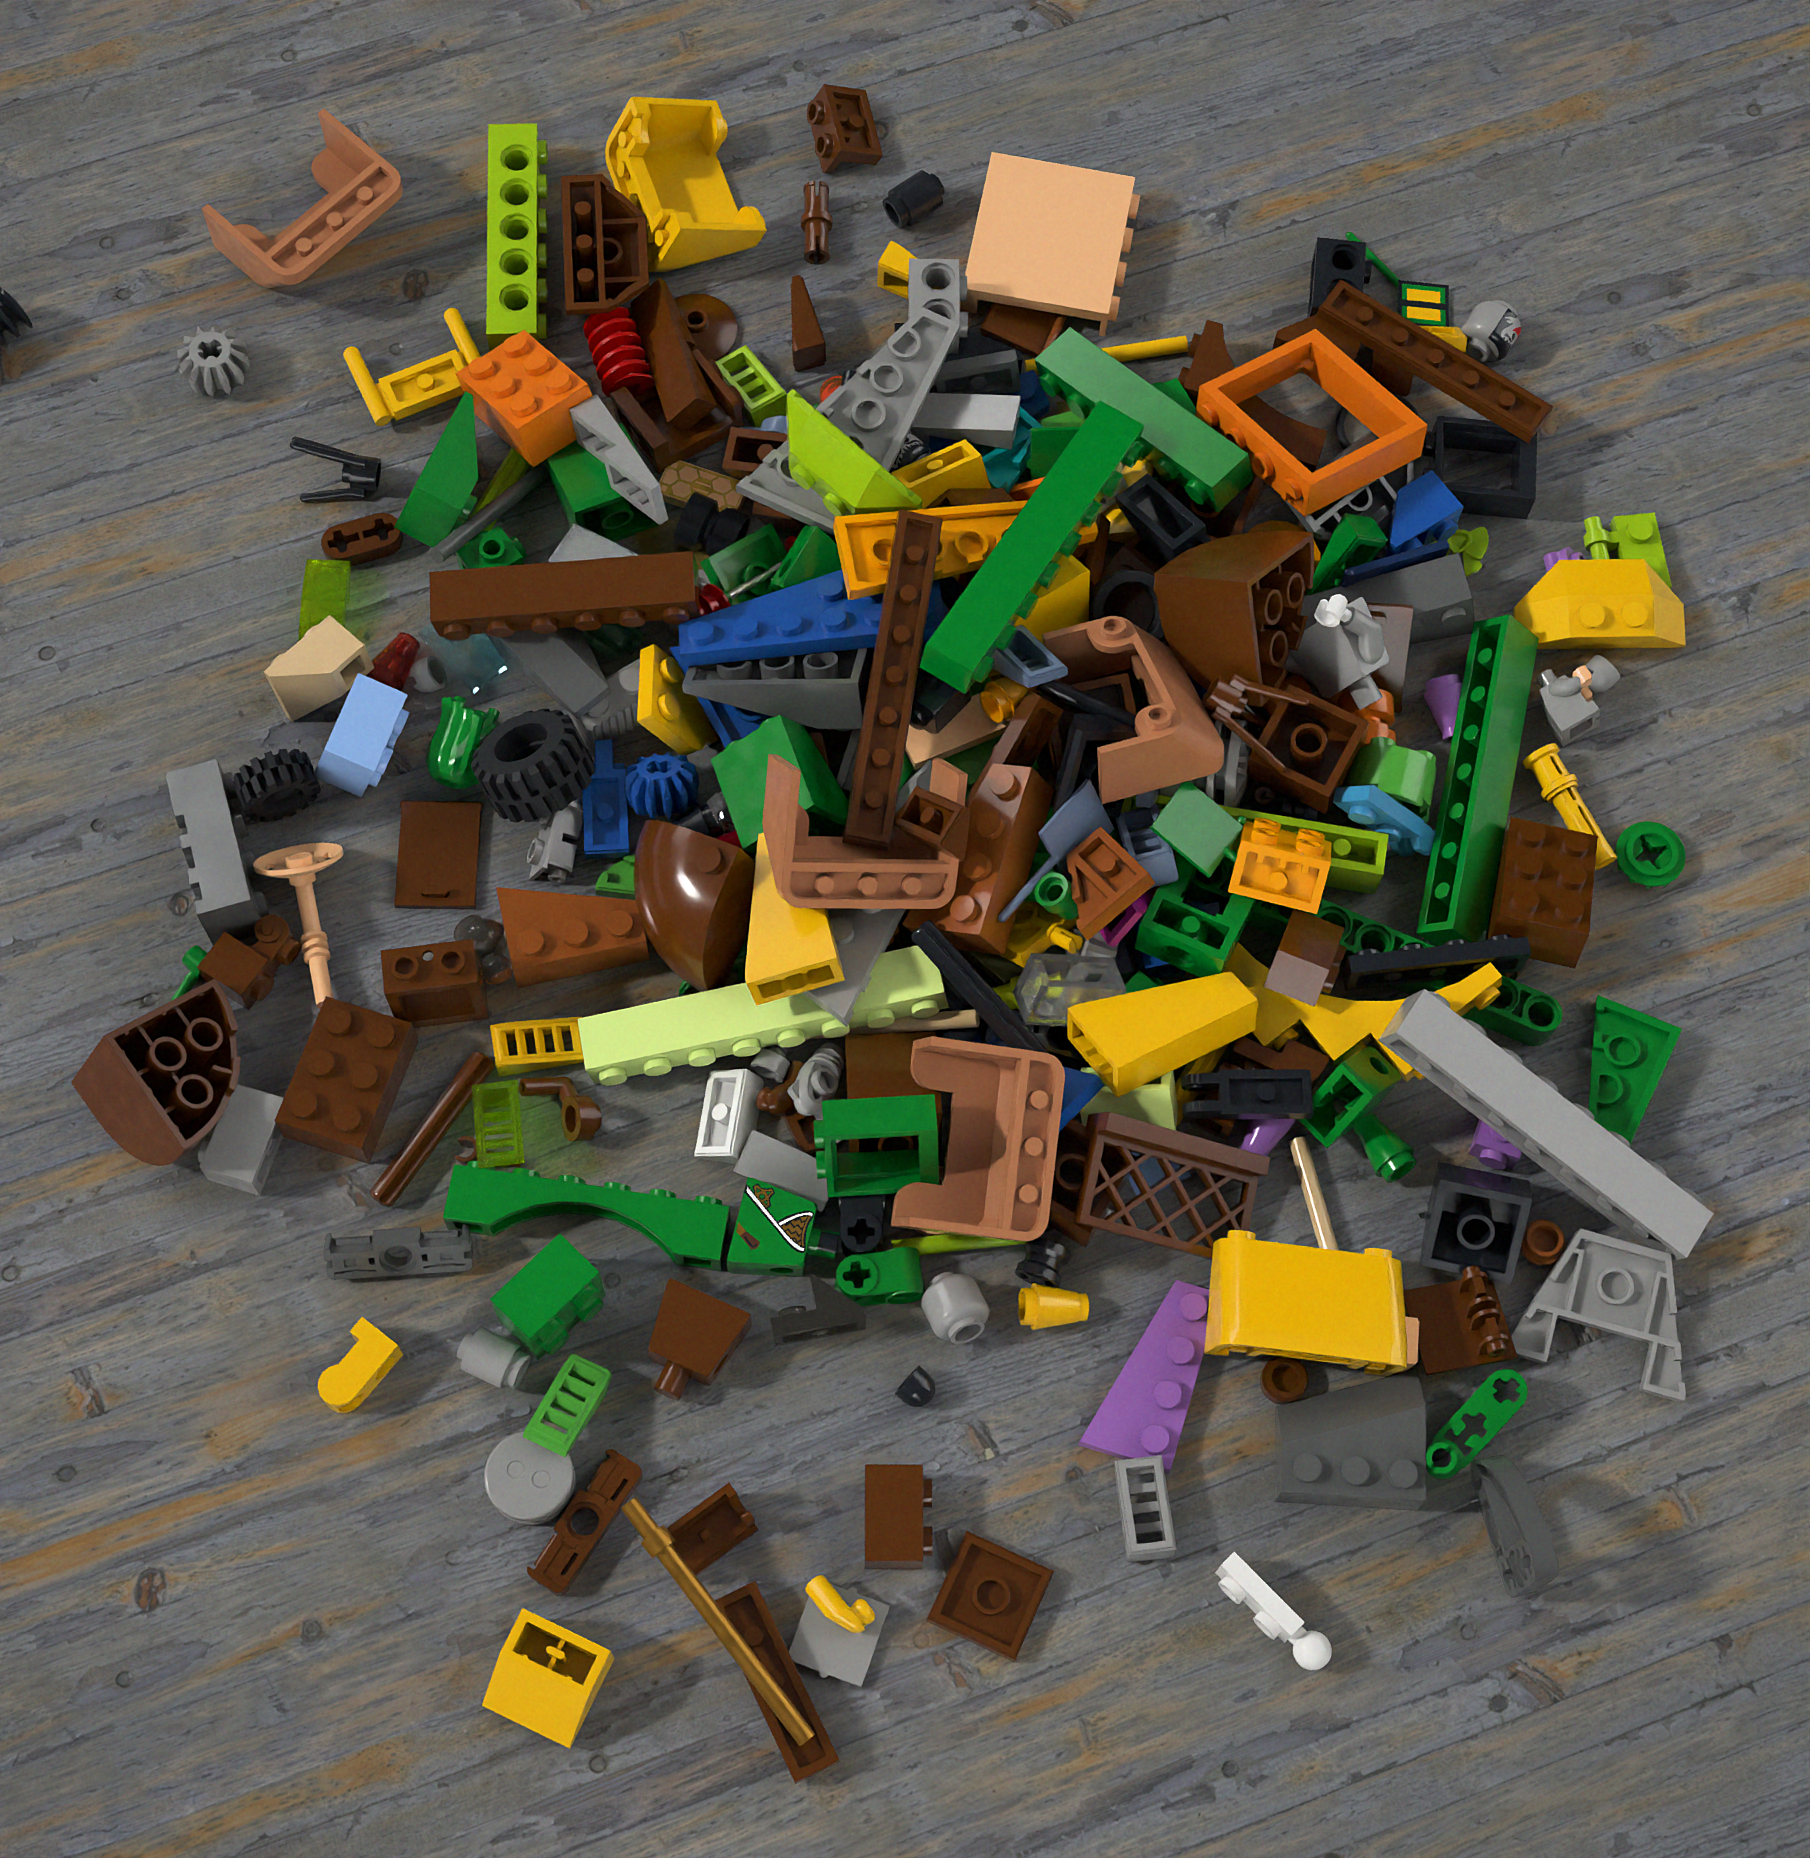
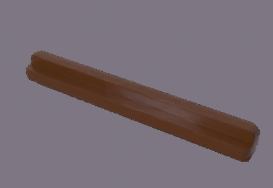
[370,1052,495,1207]

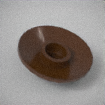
[674,294,738,362]

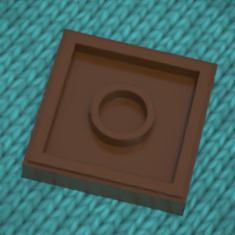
[927,1531,1054,1662]

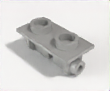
[527,798,583,883]

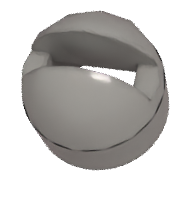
[408,655,447,693]
[1586,655,1621,693]

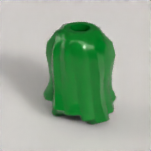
[425,696,500,789]

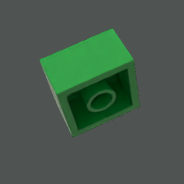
[490,1233,606,1360]

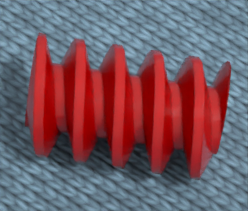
[583,306,655,398]

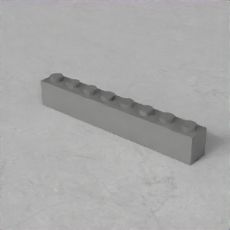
[1378,989,1714,1261]

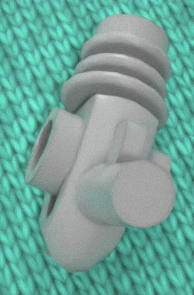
[787,1043,845,1143]

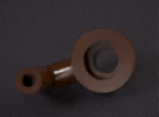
[519,1077,602,1142]

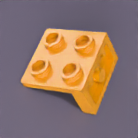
[1228,818,1332,914]

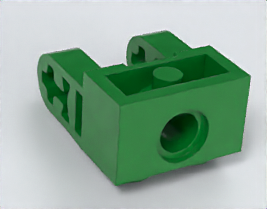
[1135,852,1258,977]

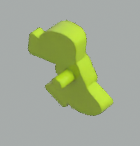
[1431,527,1489,577]

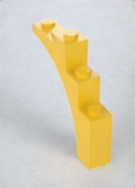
[1223,942,1502,1082]

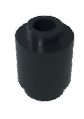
[882,170,945,228]

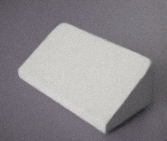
[694,1069,764,1164]

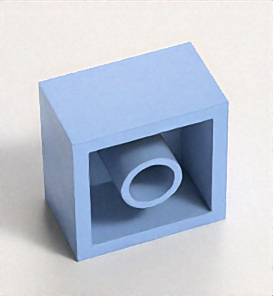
[315,673,410,797]

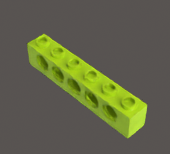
[486,123,548,351]

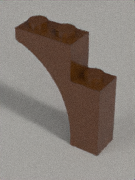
[1178,320,1328,473]

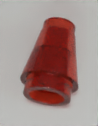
[366,632,420,691]

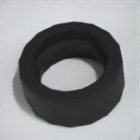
[1089,570,1165,640]

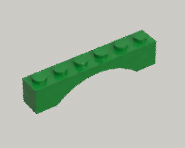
[443,1161,731,1272]

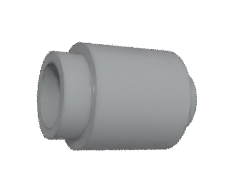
[456,1327,531,1389]

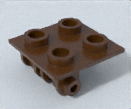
[1403,1266,1518,1375]

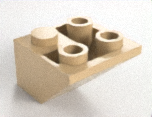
[263,615,374,722]

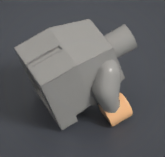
[1536,665,1600,747]

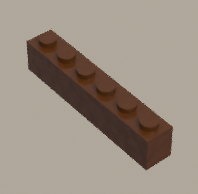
[429,551,700,641]

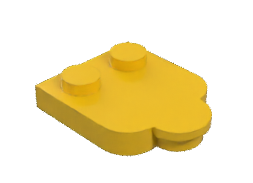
[637,644,718,756]

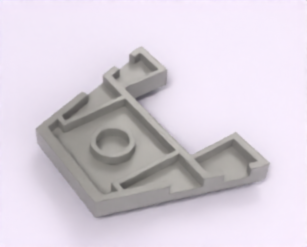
[1511,1228,1686,1402]

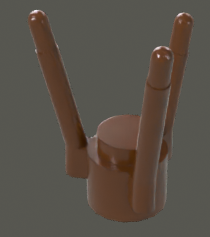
[1202,673,1309,772]

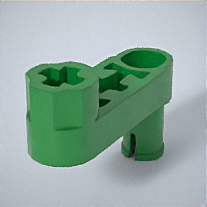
[1426,1369,1528,1480]

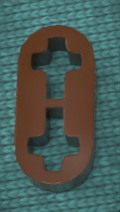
[321,513,403,568]

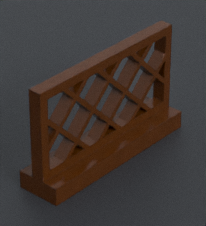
[1073,1112,1270,1260]

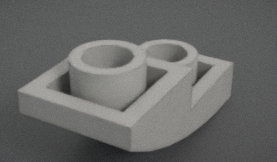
[733,1130,829,1213]

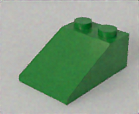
[394,391,478,548]

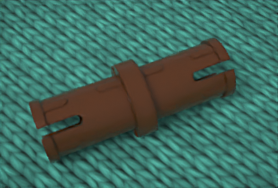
[801,181,833,264]

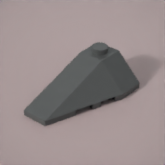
[479,627,612,719]
[682,647,871,732]

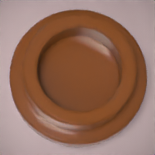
[1520,1219,1566,1266]

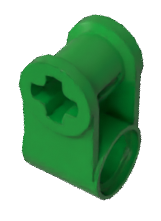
[834,1247,925,1308]

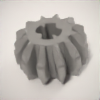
[177,323,250,398]

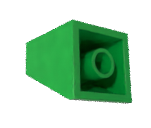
[544,423,660,554]
[711,715,849,855]

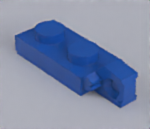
[583,739,630,859]

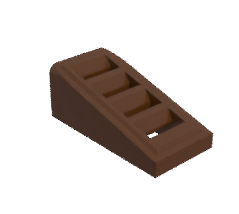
[791,275,826,372]

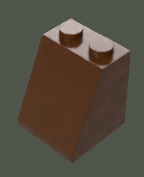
[845,1032,942,1166]

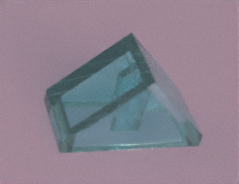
[418,623,507,694]

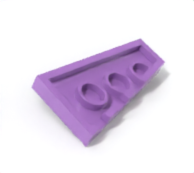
[1078,1280,1209,1474]

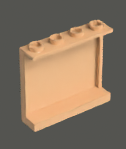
[960,152,1140,336]

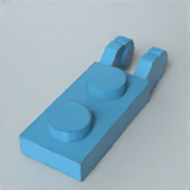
[1333,785,1435,857]

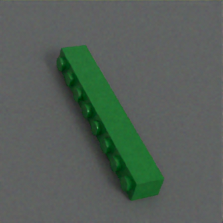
[920,400,1145,694]
[1416,614,1539,947]

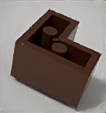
[722,427,807,532]

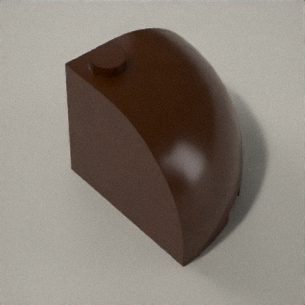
[1154,531,1314,707]
[633,820,755,992]
[71,979,241,1166]

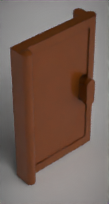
[979,302,1068,358]

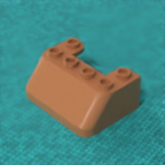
[202,108,403,288]
[891,1036,1065,1241]

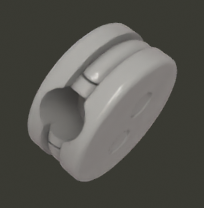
[484,1431,576,1525]

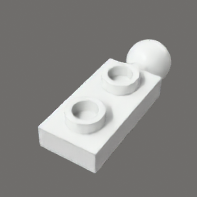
[1215,1552,1332,1670]

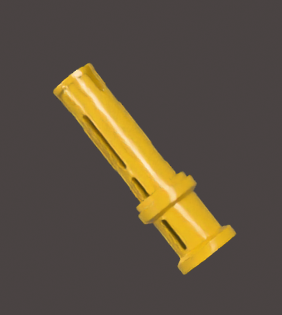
[1522,743,1617,871]

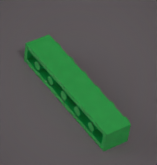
[1034,327,1254,512]

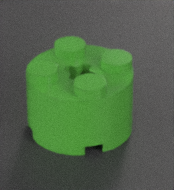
[1342,737,1437,828]

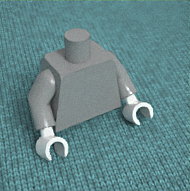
[1282,594,1389,710]

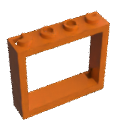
[1195,329,1428,517]

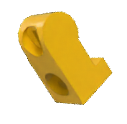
[318,1317,403,1413]

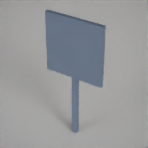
[998,778,1114,922]

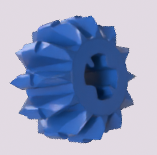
[624,752,699,819]

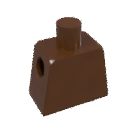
[648,1278,752,1401]

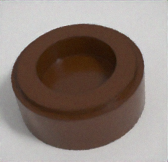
[1260,1356,1309,1405]

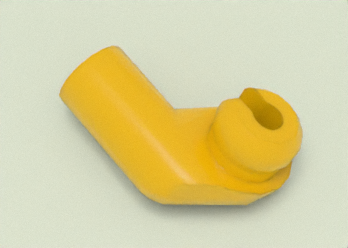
[805,1575,875,1633]

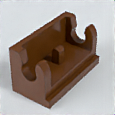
[667,1483,758,1576]

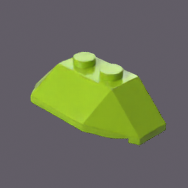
[786,389,923,516]

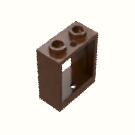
[380,939,489,1028]

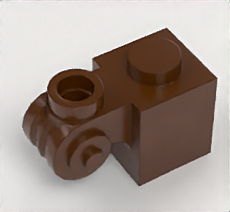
[197,915,301,1010]

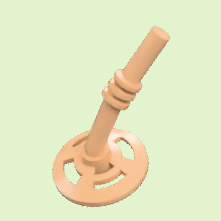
[253,842,343,1009]

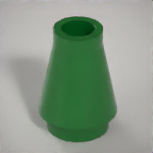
[1353,1113,1417,1183]

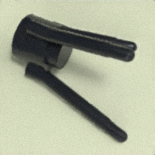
[290,436,381,502]

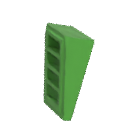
[523,1354,612,1457]

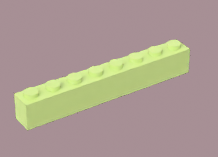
[578,945,949,1086]

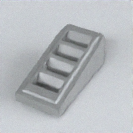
[1114,1455,1177,1562]

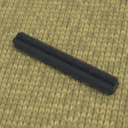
[911,920,1048,1053]

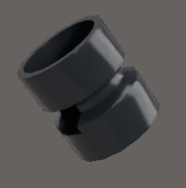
[674,492,751,556]

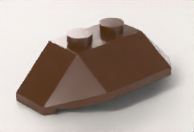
[561,174,649,315]

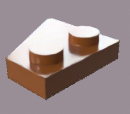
[1066,826,1156,941]

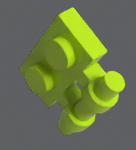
[1583,512,1672,589]

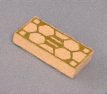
[659,460,746,512]

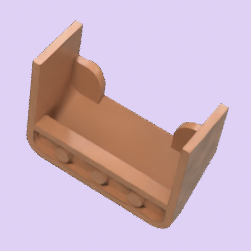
[1042,616,1224,804]
[762,754,968,909]

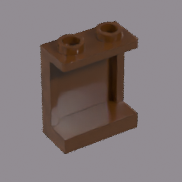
[610,349,745,474]

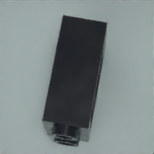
[1422,416,1538,519]

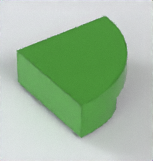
[595,854,635,900]

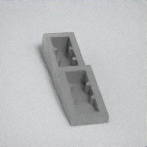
[910,393,1021,450]
[569,394,668,525]

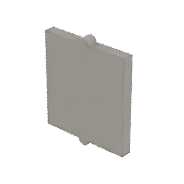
[789,1584,890,1688]

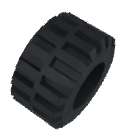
[471,708,595,823]

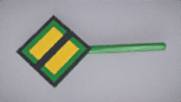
[1345,232,1449,327]

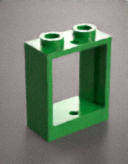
[814,1094,939,1197]

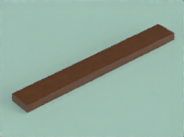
[842,509,943,851]

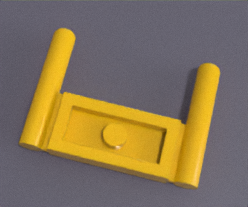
[343,308,481,426]

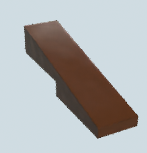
[630,278,717,431]

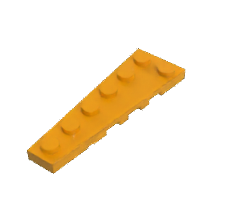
[833,500,1098,600]

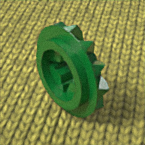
[1614,821,1686,890]

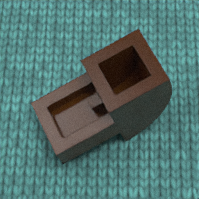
[1228,1036,1330,1090]

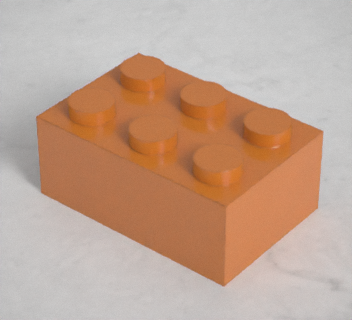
[455,330,592,467]

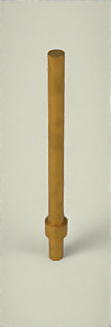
[621,1497,815,1746]

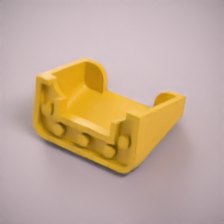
[605,97,767,272]
[1204,1230,1408,1377]

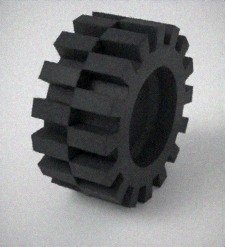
[232,749,321,822]

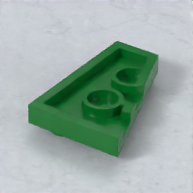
[1588,995,1682,1146]

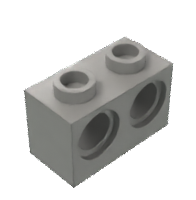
[908,258,968,354]

